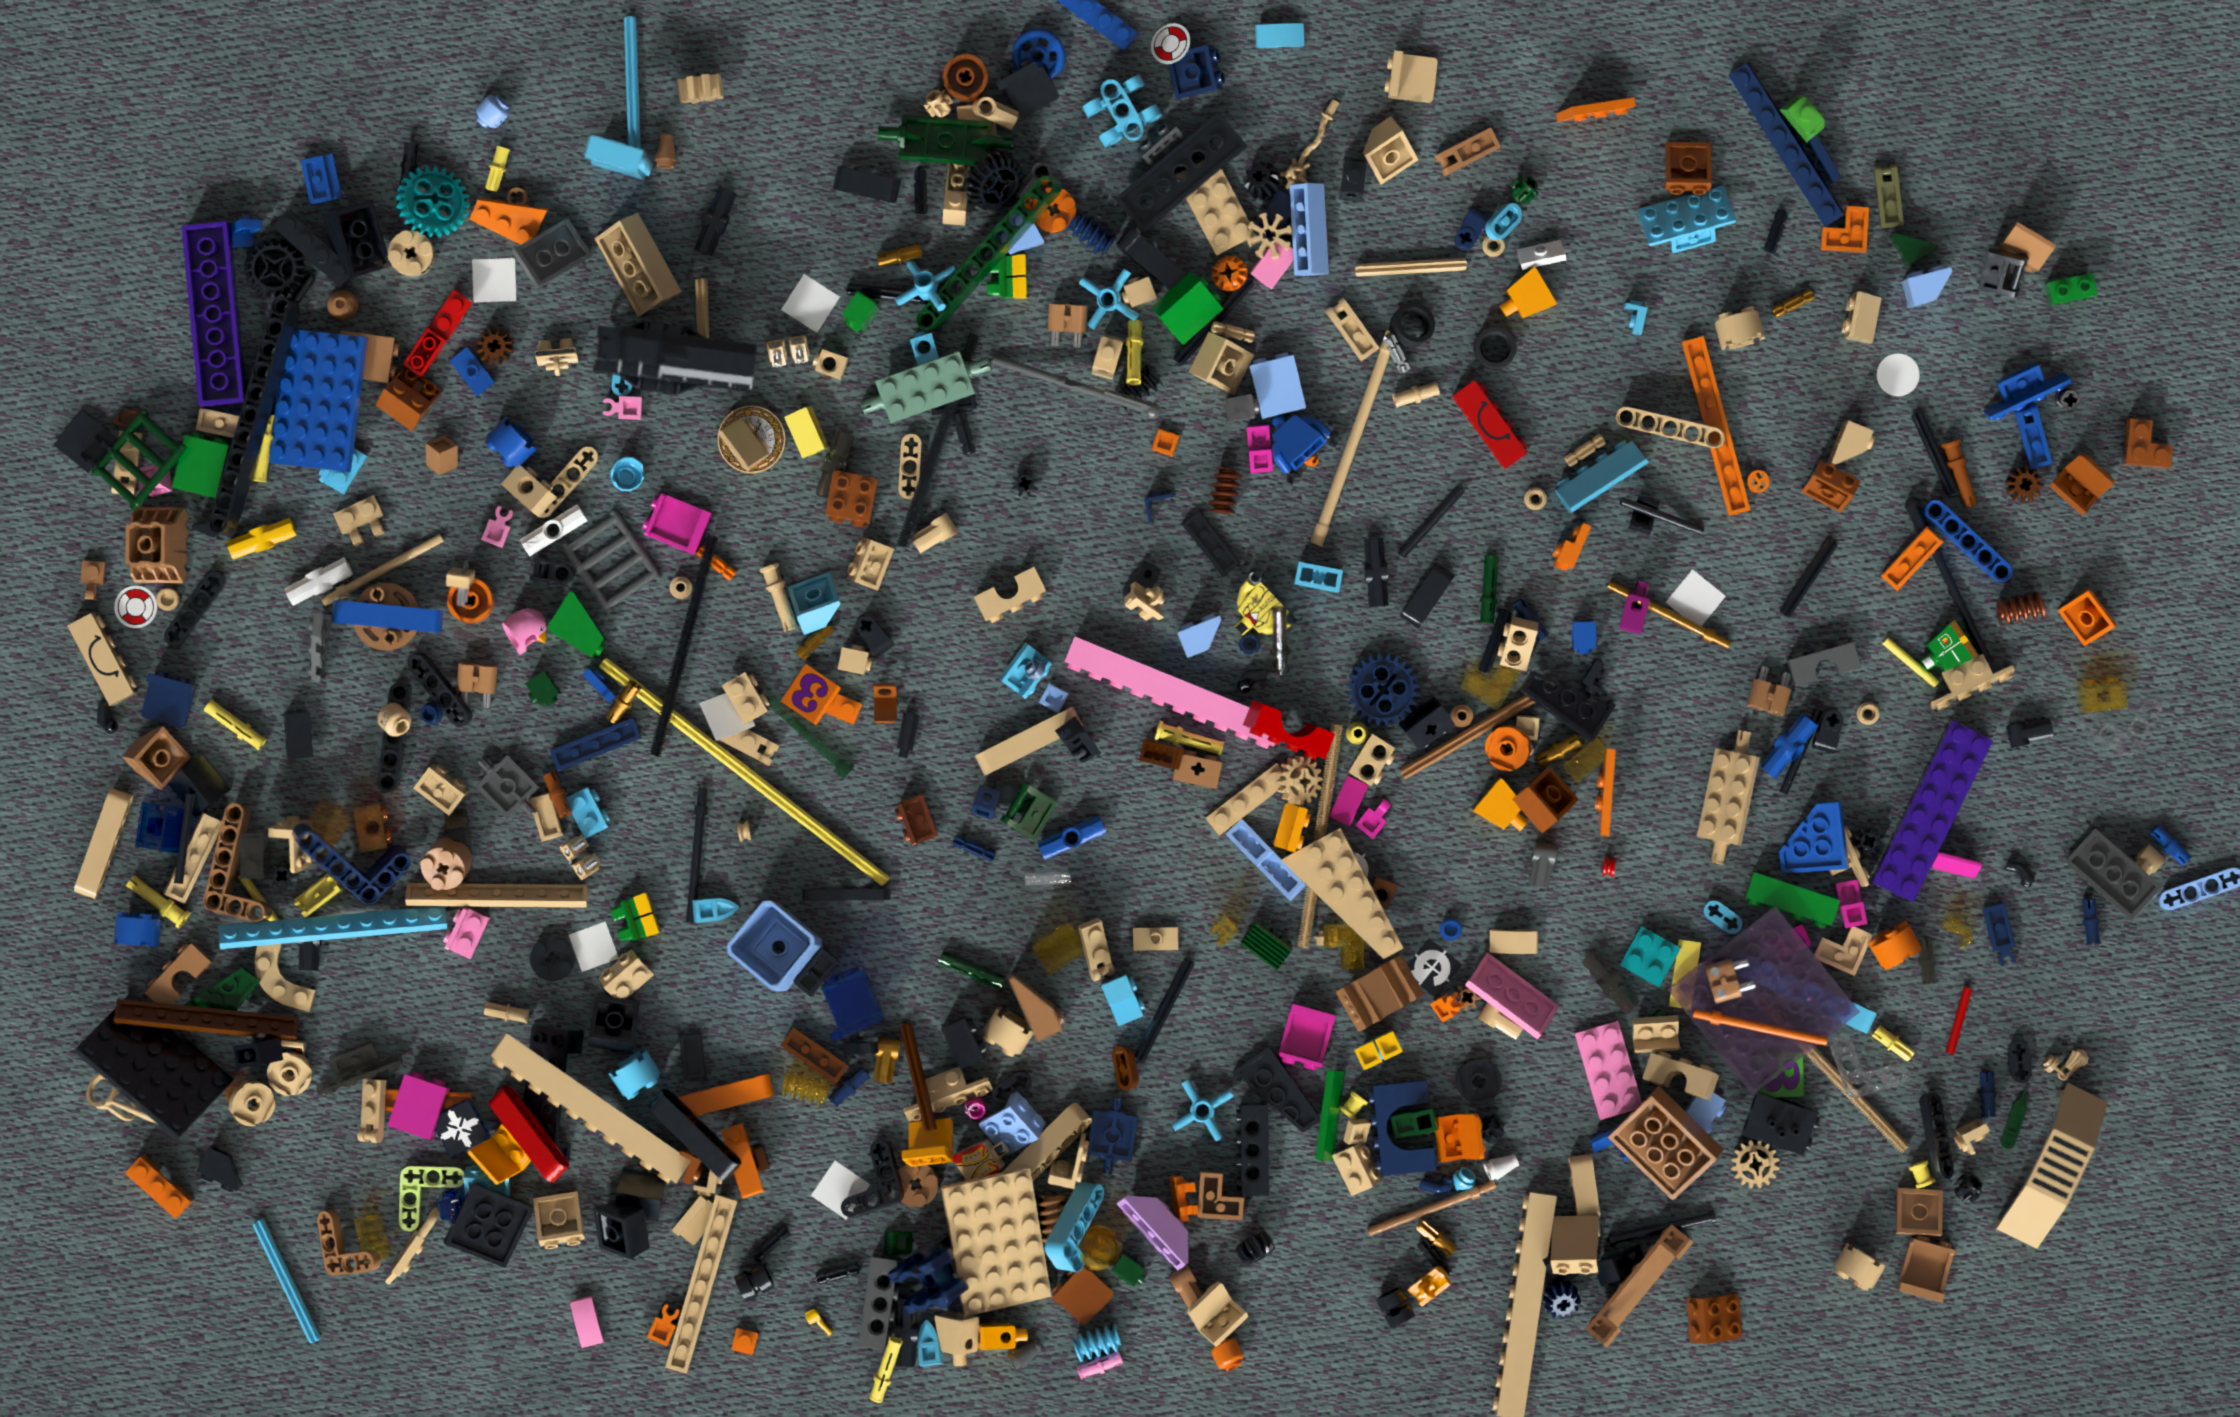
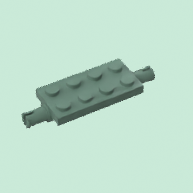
[860,350,992,423]

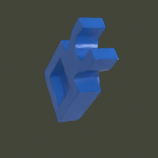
[582,668,617,703]

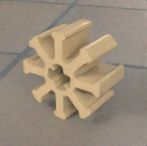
[677,74,724,104]
[1247,213,1292,260]

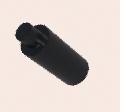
[897,712,919,758]

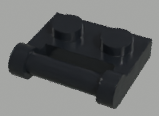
[1978,247,2029,298]

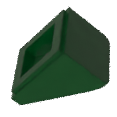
[884,1231,912,1255]

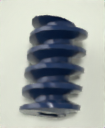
[1065,211,1116,258]

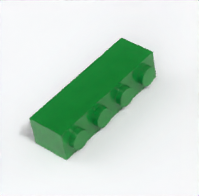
[842,292,880,333]
[1744,872,1840,928]

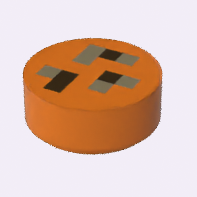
[1746,470,1770,493]

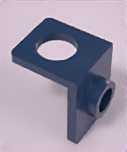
[1144,491,1175,525]

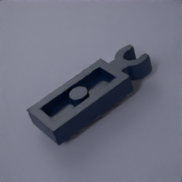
[1982,903,2016,966]

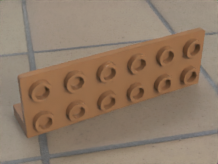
[1585,1224,1693,1347]

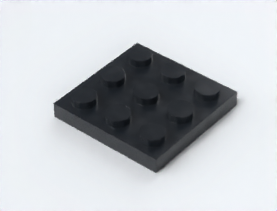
[443,1181,534,1268]

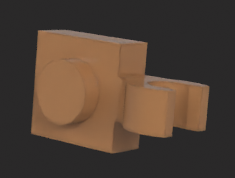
[80,560,106,600]

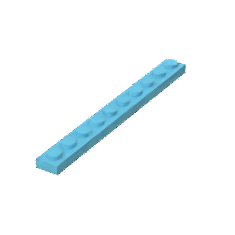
[219,906,447,949]

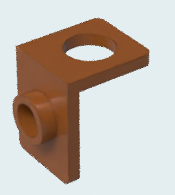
[873,683,897,723]

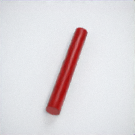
[1945,987,1972,1054]

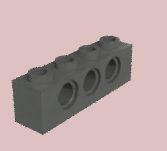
[858,1255,899,1350]

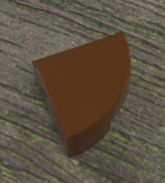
[112,409,141,429]

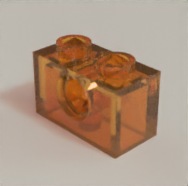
[353,803,393,852]

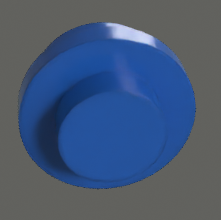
[1439,918,1462,941]

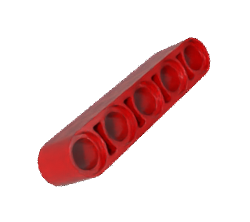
[489,1085,569,1182]

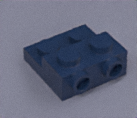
[1168,44,1225,99]

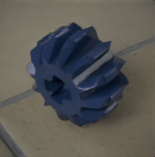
[1542,1279,1581,1319]

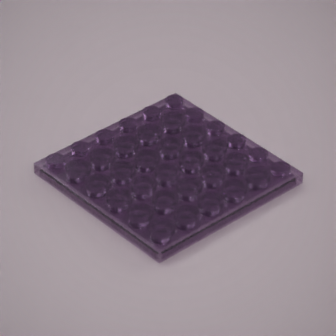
[1668,906,1860,1095]

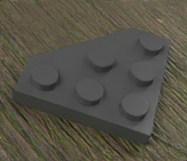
[308,613,332,682]

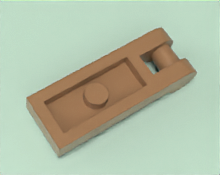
[1434,127,1501,177]

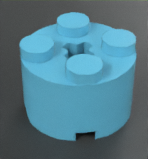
[608,1049,661,1100]

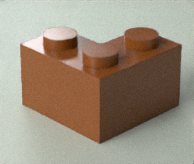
[2122,418,2173,469]

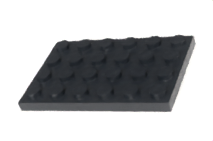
[74,992,234,1140]

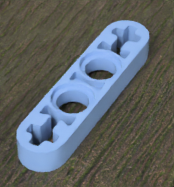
[2158,867,2240,910]

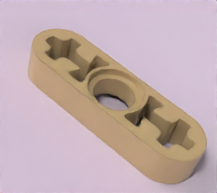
[898,434,922,499]

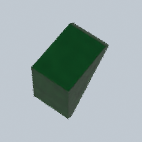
[1890,233,1938,266]

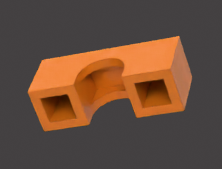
[125,1155,194,1219]

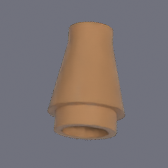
[654,134,677,169]

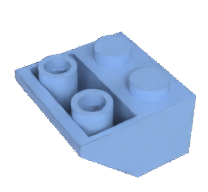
[1902,265,1953,308]
[1177,613,1221,658]

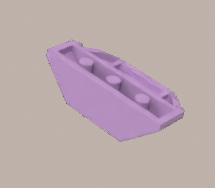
[1117,1195,1188,1270]

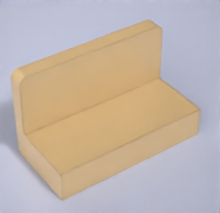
[672,1195,713,1245]

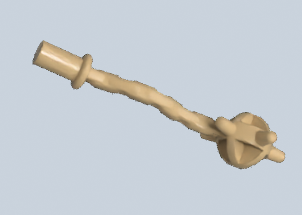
[1280,99,1339,189]

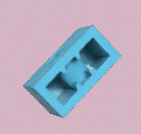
[1294,562,1343,593]

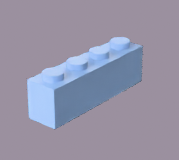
[1290,183,1329,276]
[1684,1092,1726,1134]

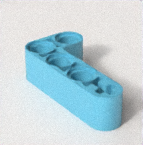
[1045,1182,1104,1272]

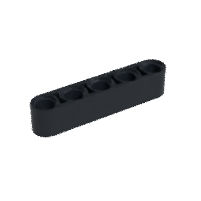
[377,682,412,792]
[649,1089,742,1181]

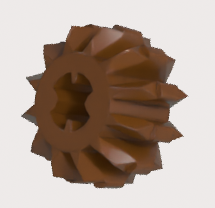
[476,328,514,365]
[2005,466,2044,504]

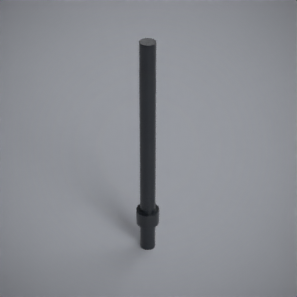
[686,787,708,923]

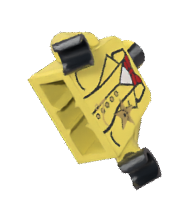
[1234,568,1303,636]

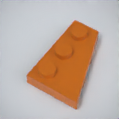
[1556,97,1636,122]
[469,198,549,245]

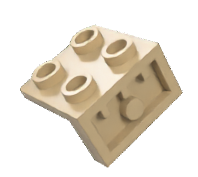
[1048,1133,1089,1189]

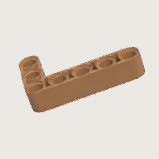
[203,803,272,922]

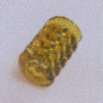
[782,1068,831,1107]

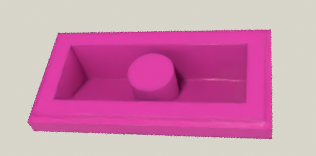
[1329,776,1368,826]
[1932,852,1982,878]

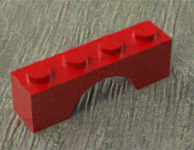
[1243,700,1335,760]

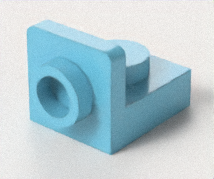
[1623,300,1648,335]

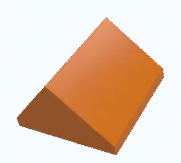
[2057,589,2117,646]

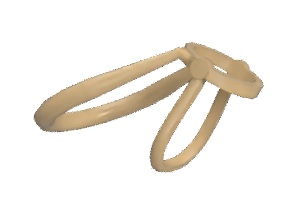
[86,1074,156,1123]

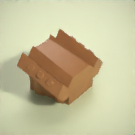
[125,507,188,583]
[1336,954,1424,1032]

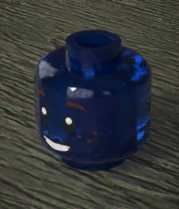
[436,1189,465,1224]

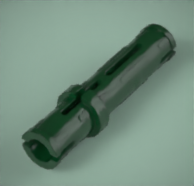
[1479,555,1499,624]
[938,951,1006,989]

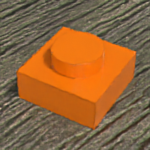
[731,1327,759,1355]

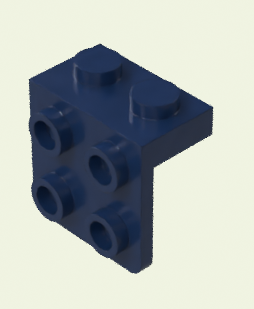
[141,670,196,727]

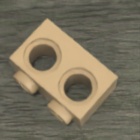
[1497,616,1538,671]
[1348,734,1396,786]

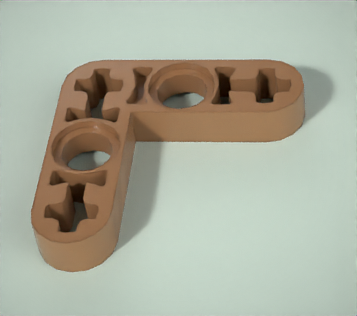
[317,1209,381,1276]

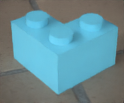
[1101,974,1146,1026]

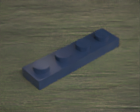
[550,718,642,772]

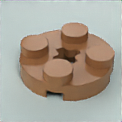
[894,1164,938,1207]

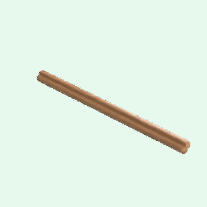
[1400,695,1535,779]

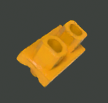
[1407,1266,1452,1306]

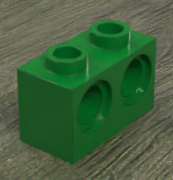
[2045,273,2098,306]

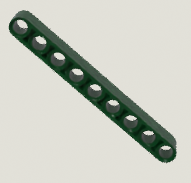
[916,176,1062,331]

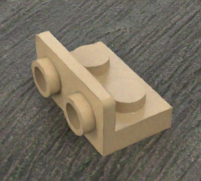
[847,537,894,591]
[414,764,469,815]
[1632,1015,1680,1053]
[1954,1118,1990,1155]

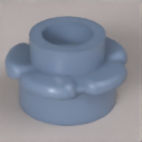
[1024,659,1045,680]

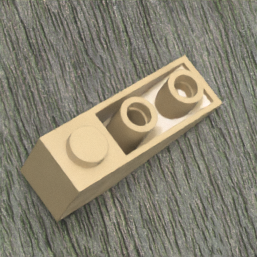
[943,163,971,226]

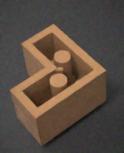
[1197,1170,1244,1221]

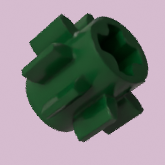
[1510,175,1539,204]

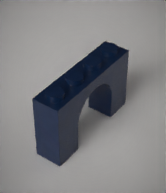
[1368,1079,1436,1176]

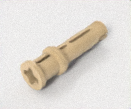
[759,563,798,632]

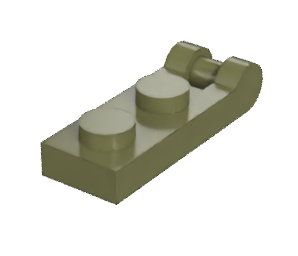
[1873,163,1904,229]

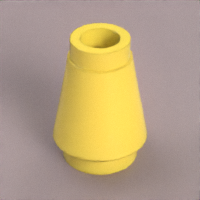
[1346,722,1368,745]

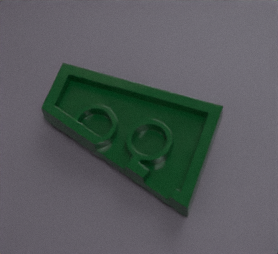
[184,966,261,1034]

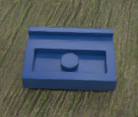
[300,153,343,205]

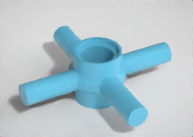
[894,260,957,311]
[1079,268,1139,329]
[1171,1079,1234,1141]

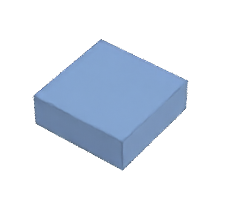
[1039,683,1069,713]

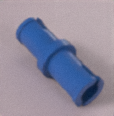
[2149,824,2192,866]

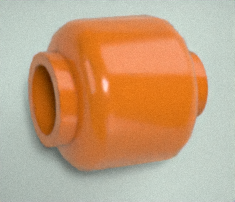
[1211,1338,1244,1371]

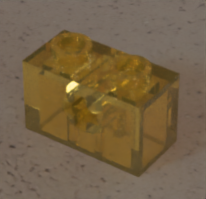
[2077,677,2128,713]

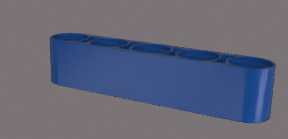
[1923,500,2012,582]
[331,600,444,633]

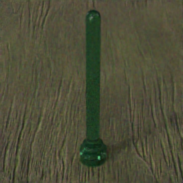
[769,699,855,779]

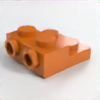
[1552,523,1591,571]

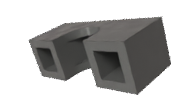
[1786,639,1861,686]

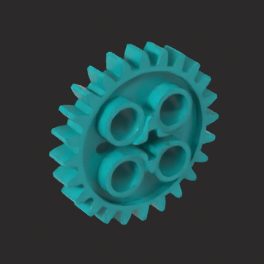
[396,166,470,238]

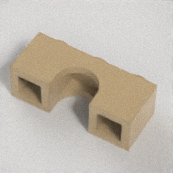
[974,567,1046,623]
[1643,1051,1719,1101]

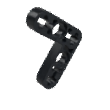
[841,1140,904,1218]

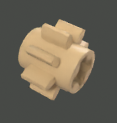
[923,90,953,118]

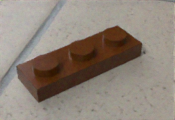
[781,1027,849,1084]

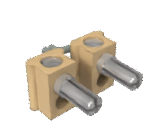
[766,335,810,368]
[446,560,475,606]
[560,835,602,880]

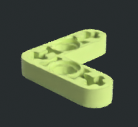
[399,1165,465,1232]

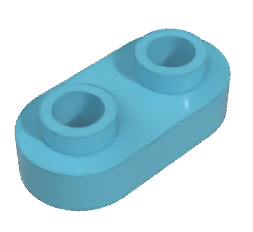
[1485,203,1522,240]

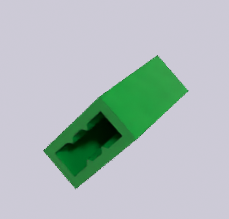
[1151,272,1223,345]
[172,432,231,498]

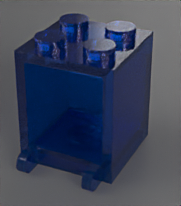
[821,966,886,1041]

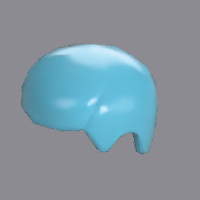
[610,456,644,491]

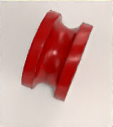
[1602,856,1616,877]

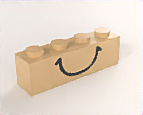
[67,613,137,706]

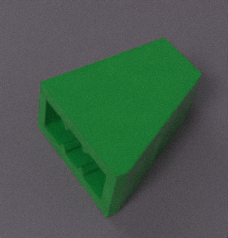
[546,591,606,658]

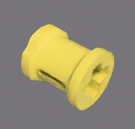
[1339,1091,1368,1120]
[1908,1160,1935,1188]

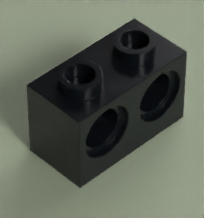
[794,947,840,997]

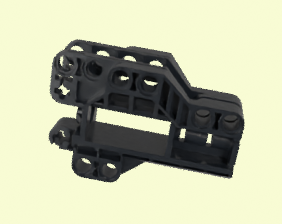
[592,321,757,395]

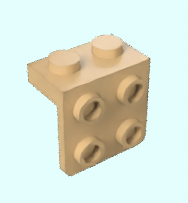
[1384,50,1438,103]
[268,816,314,873]
[1187,1281,1249,1347]

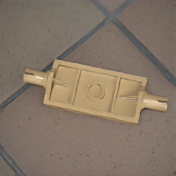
[1697,730,1760,865]

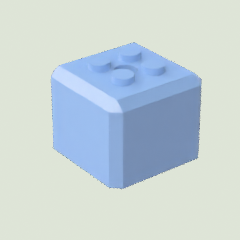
[727,901,823,991]

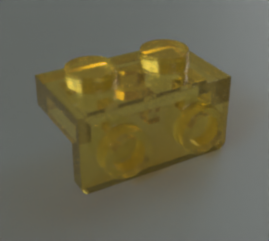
[1032,923,1084,975]

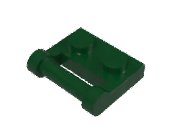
[1000,782,1058,841]

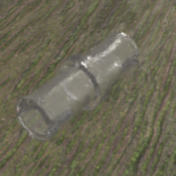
[1025,869,1071,887]

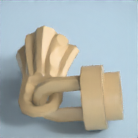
[2042,1049,2089,1081]

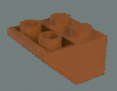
[376,366,443,431]

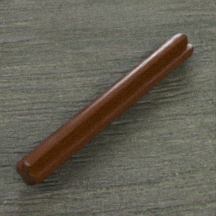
[900,1023,937,1132]

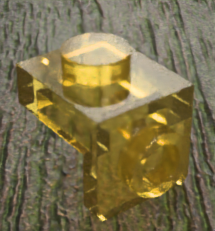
[1940,917,1973,949]

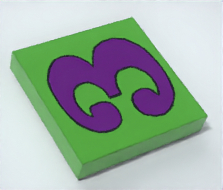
[1757,1051,1804,1098]

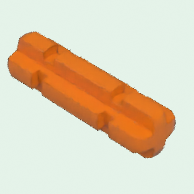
[696,545,736,580]

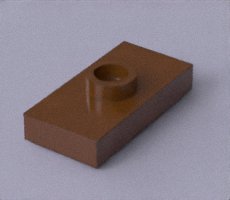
[1139,739,1184,770]

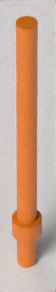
[1693,1008,1828,1046]

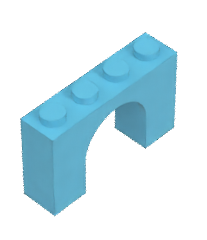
[584,135,653,180]

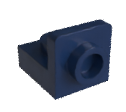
[971,785,1001,820]

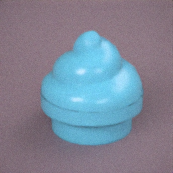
[1453,1167,1476,1190]

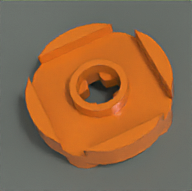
[1031,188,1076,233]
[1485,725,1531,771]

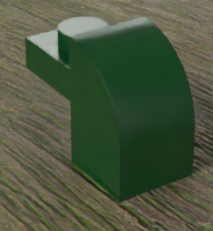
[1390,1107,1439,1139]

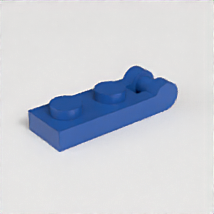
[2013,403,2053,470]

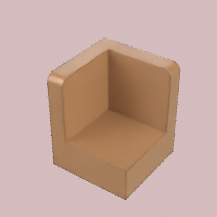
[426,435,458,475]

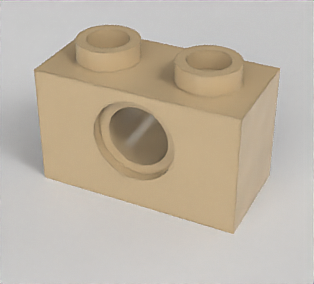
[501,465,557,517]

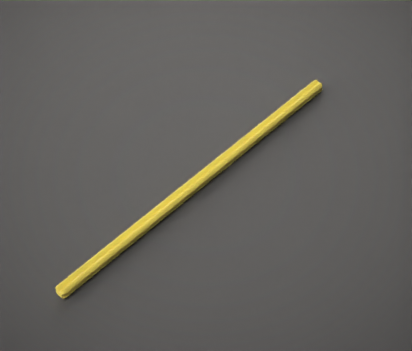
[599,658,889,886]

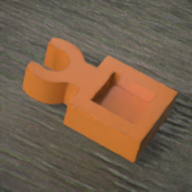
[1430,992,1465,1023]
[647,1303,680,1346]

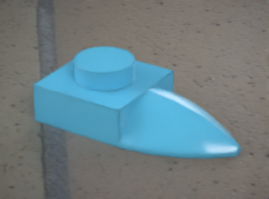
[692,897,739,923]
[917,1320,943,1367]

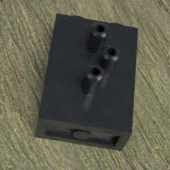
[1742,1090,1820,1156]

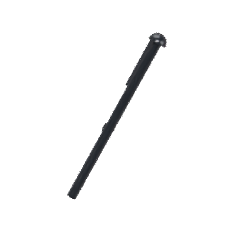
[1905,497,1990,659]

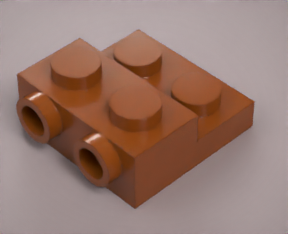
[1665,142,1712,195]
[1801,461,1861,513]

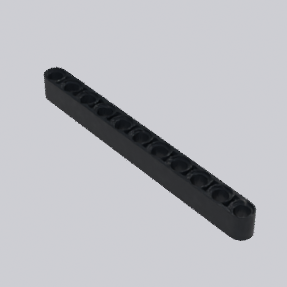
[209,296,300,537]

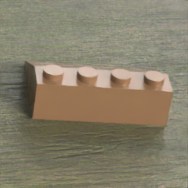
[1009,973,1065,1041]
[1608,1086,1724,1201]

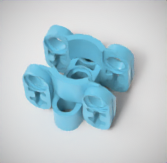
[1082,74,1162,148]

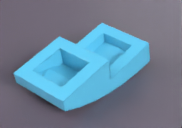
[1255,23,1304,48]

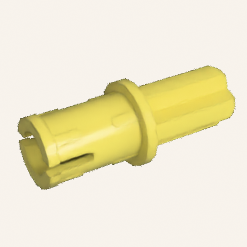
[485,146,510,192]
[1872,1025,1915,1061]

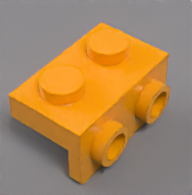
[1273,803,1311,852]

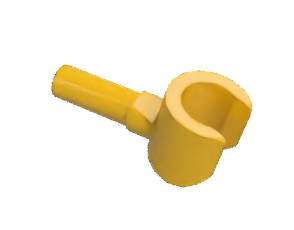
[805,1309,833,1335]

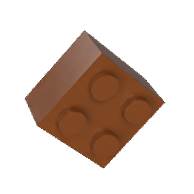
[1512,766,1579,833]

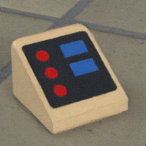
[281,1040,307,1057]

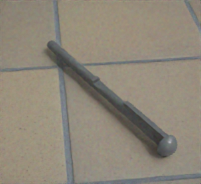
[992,355,1160,419]

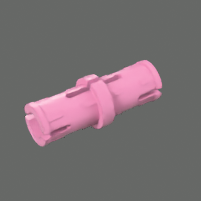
[1076,1350,1123,1380]

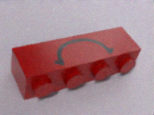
[1452,380,1528,470]

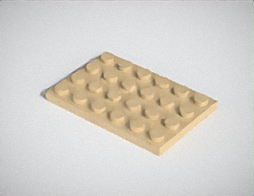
[941,1167,1052,1317]

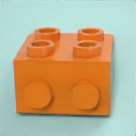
[1435,1114,1485,1162]

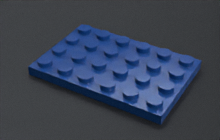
[269,329,368,472]

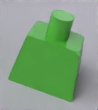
[1779,95,1825,142]

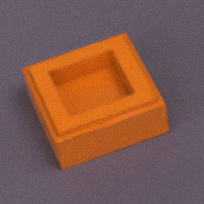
[1151,428,1180,457]

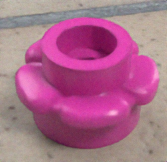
[965,1097,987,1119]

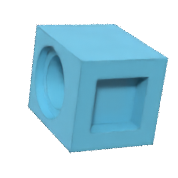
[910,330,939,365]

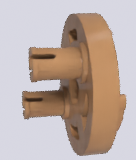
[353,583,420,650]

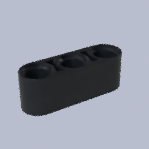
[833,166,901,203]
[1400,563,1455,629]

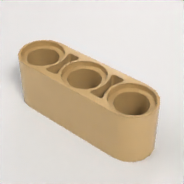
[1568,1154,1601,1218]

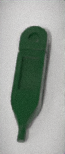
[2000,1089,2027,1149]

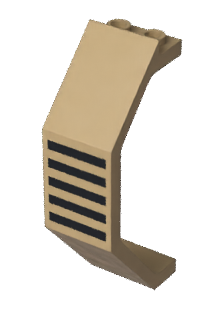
[1993,1083,2108,1248]

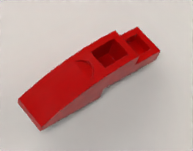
[403,289,474,377]

